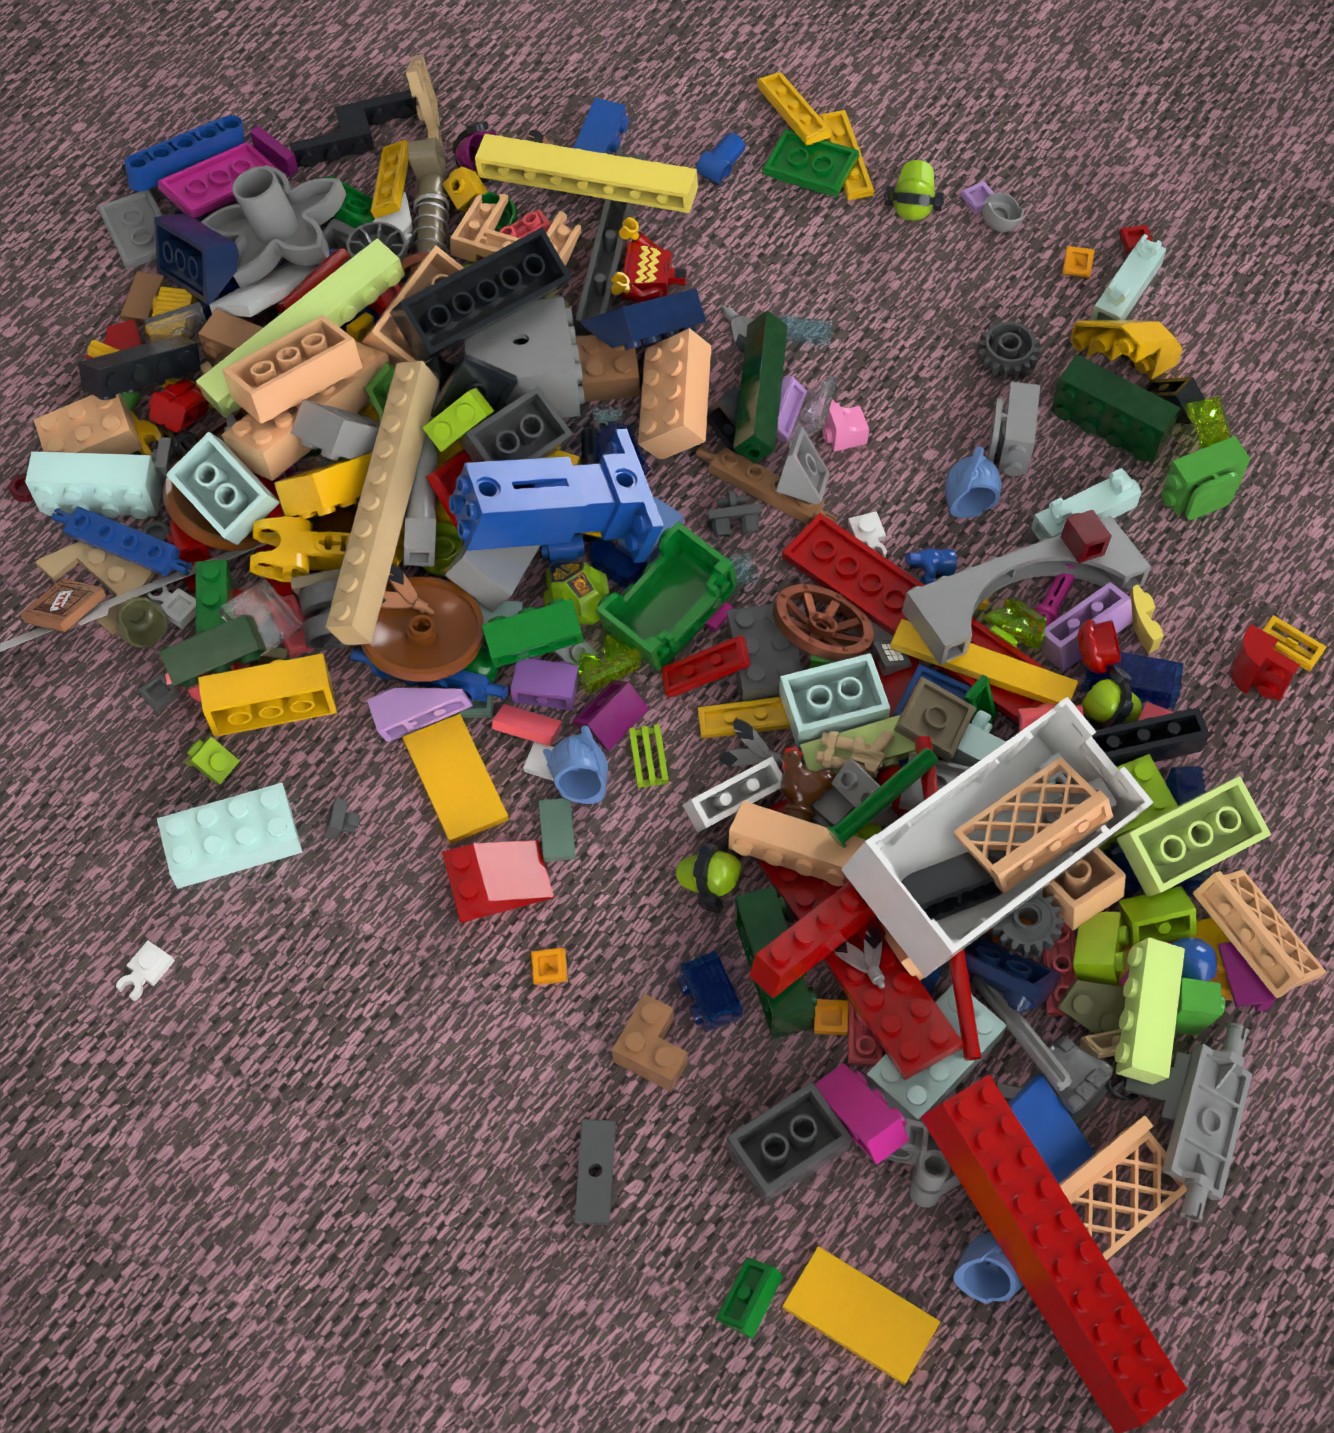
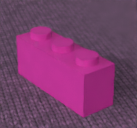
[814,1063,910,1164]

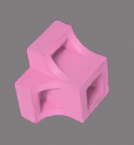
[821,400,869,452]

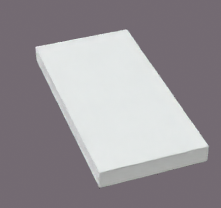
[209,262,316,317]

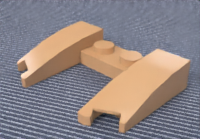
[450,194,581,267]

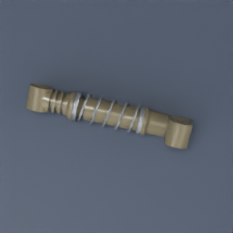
[408,137,449,255]

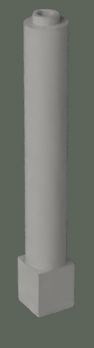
[403,369,440,566]

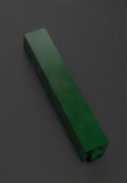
[733,310,788,464]

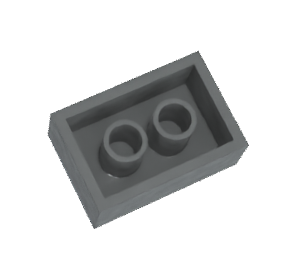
[461,386,573,462]
[726,604,802,702]
[726,1082,852,1205]

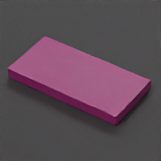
[158,142,277,219]

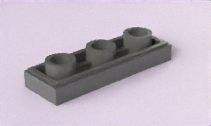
[574,1119,616,1226]

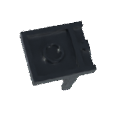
[431,353,518,425]

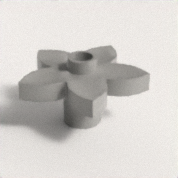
[201,165,346,288]

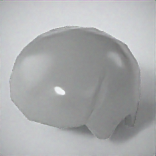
[982,192,1024,232]

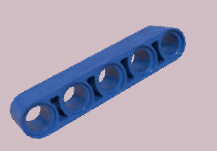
[124,115,245,191]

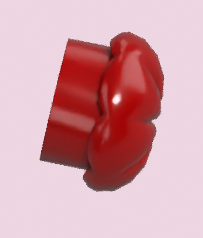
[1077,619,1121,674]

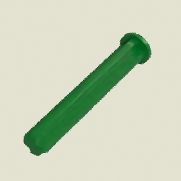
[827,748,938,848]

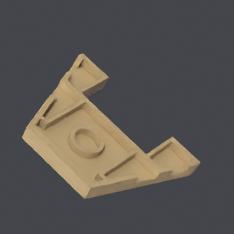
[406,54,443,147]
[35,523,155,635]

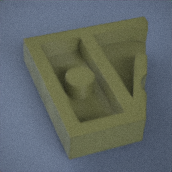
[1055,979,1126,1034]

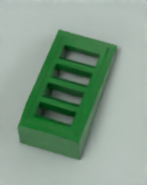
[964,674,997,724]

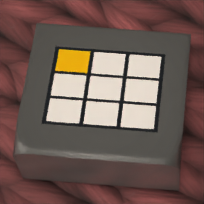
[871,639,912,676]

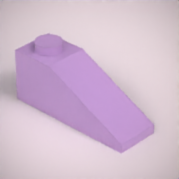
[367,688,473,742]

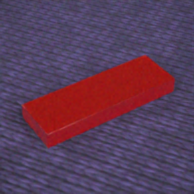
[276,248,351,314]
[661,635,751,697]

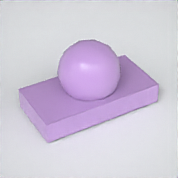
[776,376,807,441]

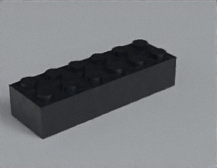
[390,227,572,362]

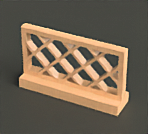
[953,757,1113,894]
[1193,870,1326,999]
[1059,1115,1187,1260]

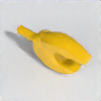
[130,411,165,458]

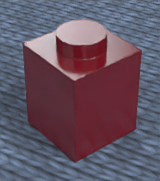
[1060,510,1112,564]

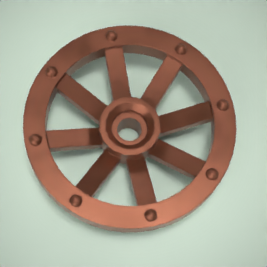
[772,584,874,662]

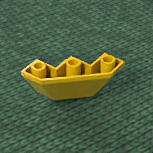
[1070,320,1183,379]

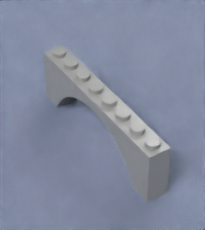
[902,515,1151,665]

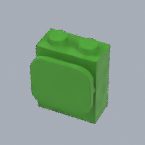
[1162,436,1251,521]

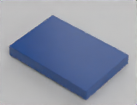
[1008,1075,1095,1184]

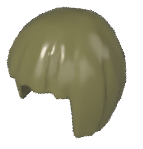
[116,596,168,648]

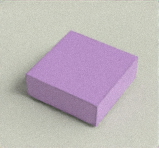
[960,181,994,214]

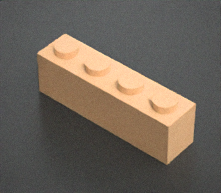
[729,801,866,886]

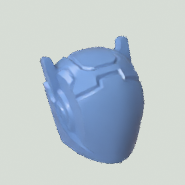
[945,446,1002,518]
[543,726,608,804]
[953,1232,1024,1304]

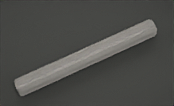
[972,975,1072,1091]

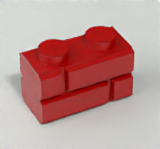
[149,378,209,433]

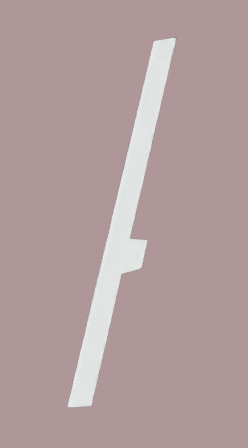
[0,543,266,652]

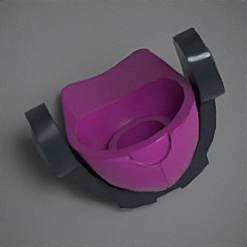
[453,121,497,183]

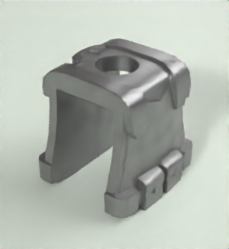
[1030,1036,1114,1124]

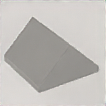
[776,426,830,505]

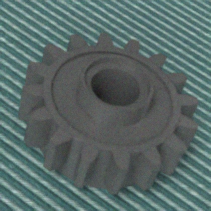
[976,321,1041,380]
[991,889,1064,958]

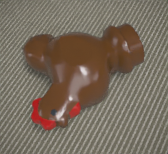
[780,746,836,822]

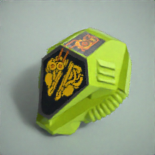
[543,560,610,625]

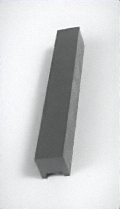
[575,148,645,337]

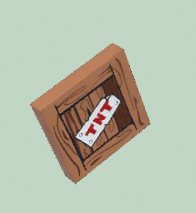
[20,578,106,632]

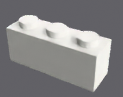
[683,756,782,833]

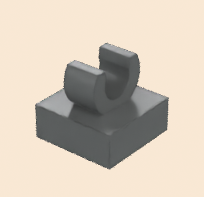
[323,798,360,840]

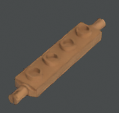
[696,446,838,525]

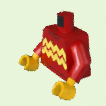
[611,217,687,303]

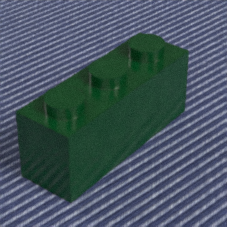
[159,614,267,690]

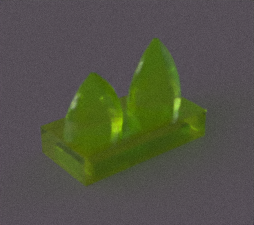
[1189,395,1232,449]
[983,598,1047,648]
[578,635,641,695]

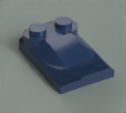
[945,936,1061,1012]

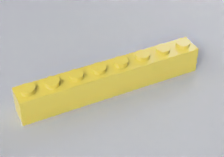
[475,134,698,213]

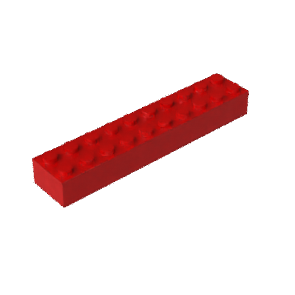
[920,1074,1187,1433]

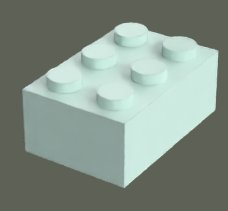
[166,432,280,545]
[779,653,890,747]

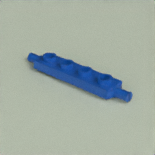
[52,506,192,577]
[350,648,508,702]

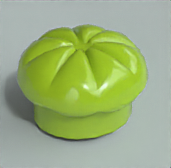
[422,522,464,576]

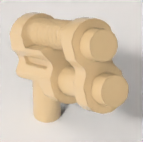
[816,730,895,778]

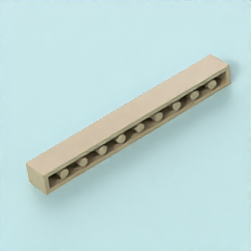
[325,361,439,645]

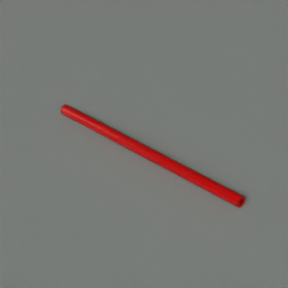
[915,736,981,1061]

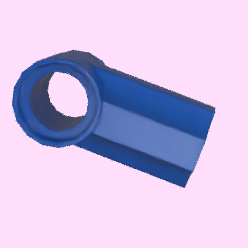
[696,132,745,185]

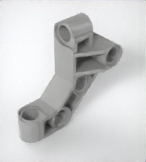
[887,1083,1023,1208]

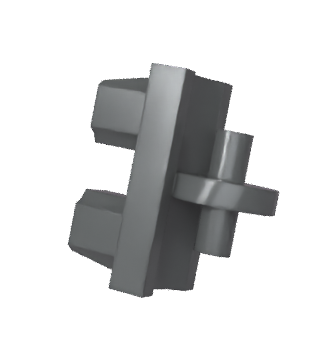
[706,488,762,538]

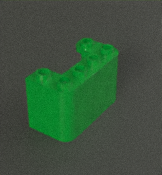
[596,521,737,671]

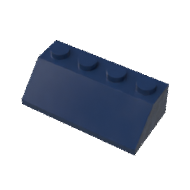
[154,213,239,304]
[582,288,706,350]

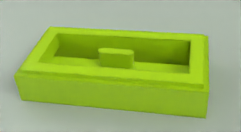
[629,724,669,788]

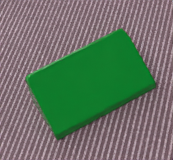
[715,1257,783,1339]

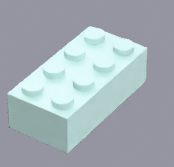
[25,451,162,519]
[157,783,302,889]
[866,985,1007,1122]

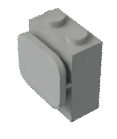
[987,382,1040,476]

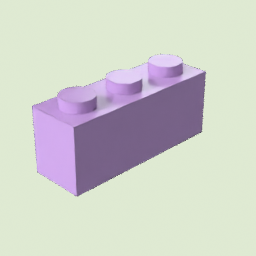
[1040,582,1133,672]

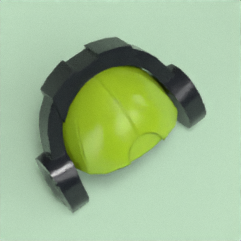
[884,160,944,221]
[1082,665,1142,730]
[676,842,742,914]

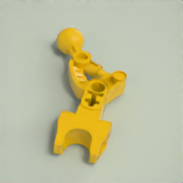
[250,499,454,585]

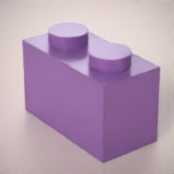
[510,657,580,711]

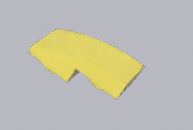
[1129,584,1164,654]

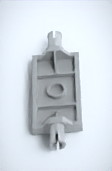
[1162,1023,1253,1222]

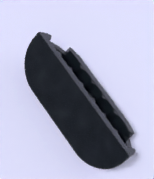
[901,850,1006,921]

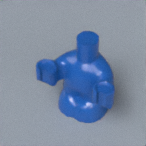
[905,548,957,585]

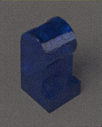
[590,538,647,589]

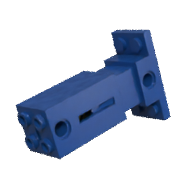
[449,429,664,563]

